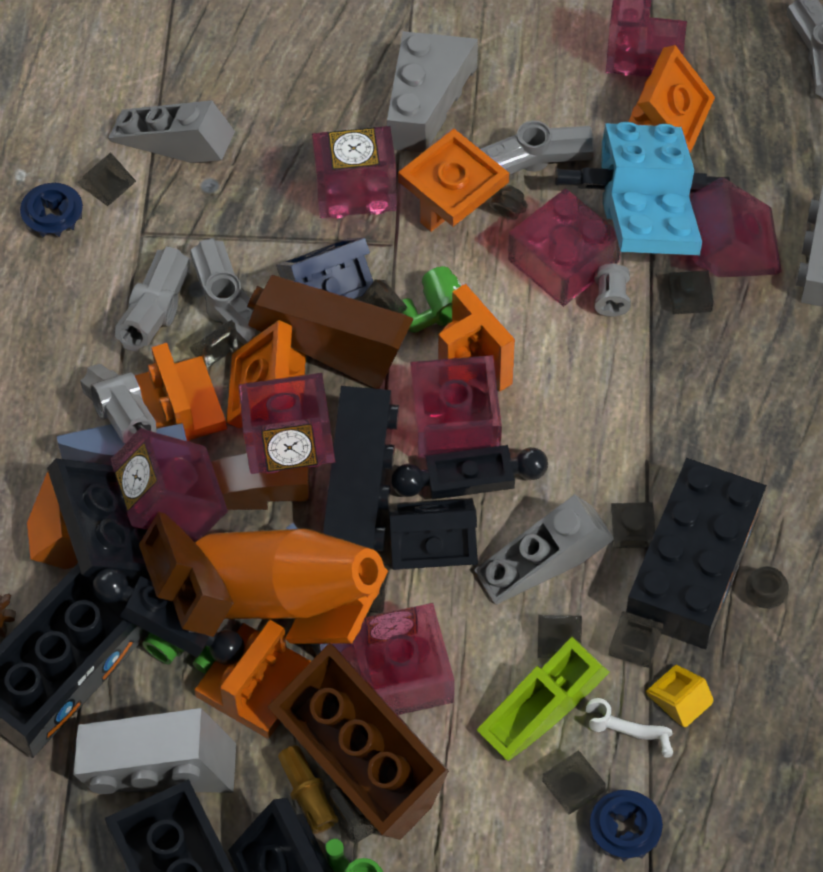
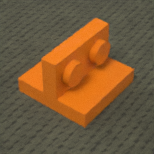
[628,45,715,153]
[398,129,509,232]
[438,284,515,392]
[226,320,306,428]
[135,343,227,441]
[194,620,311,739]

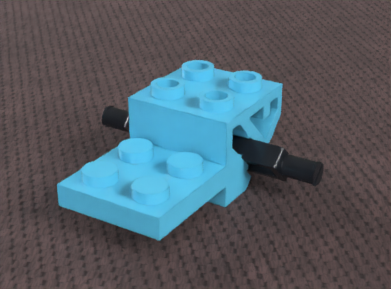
[555,122,730,255]

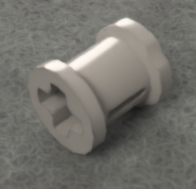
[594,263,631,317]

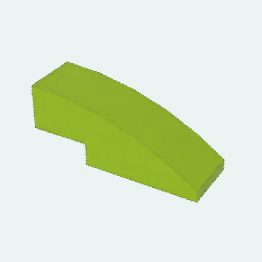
[476,637,610,761]

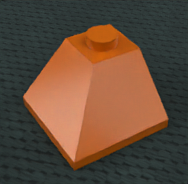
[27,471,78,569]

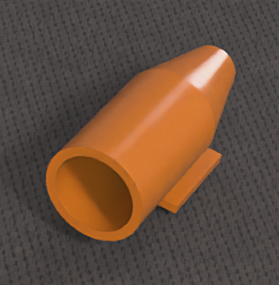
[195,529,388,644]

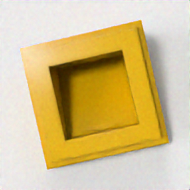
[646,664,713,727]

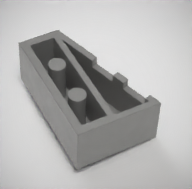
[387,31,478,152]
[73,708,236,794]

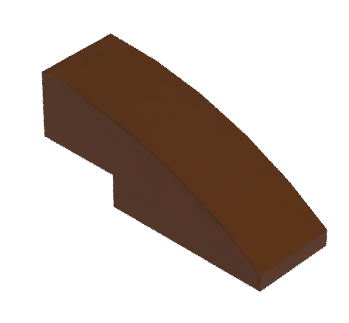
[184,451,310,510]
[139,512,234,637]

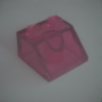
[689,177,781,277]

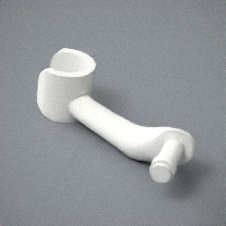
[586,698,673,758]

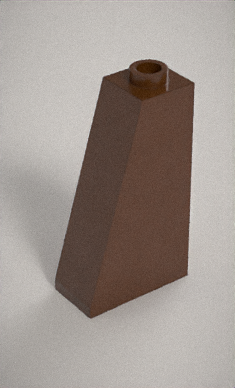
[247,275,413,389]

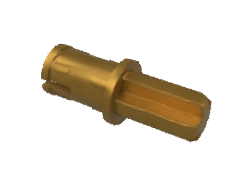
[278,745,339,834]

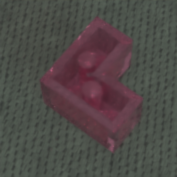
[605,0,687,77]

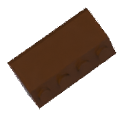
[268,643,449,840]

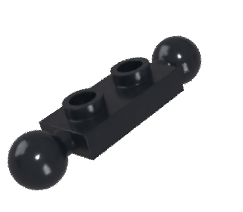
[391,445,548,500]
[93,568,245,665]

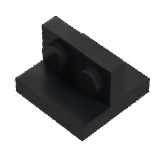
[389,498,478,570]
[228,798,332,872]

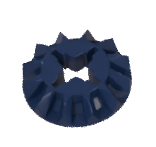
[20,183,83,238]
[590,790,663,862]

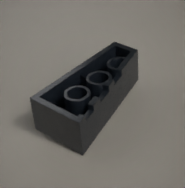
[323,386,399,551]

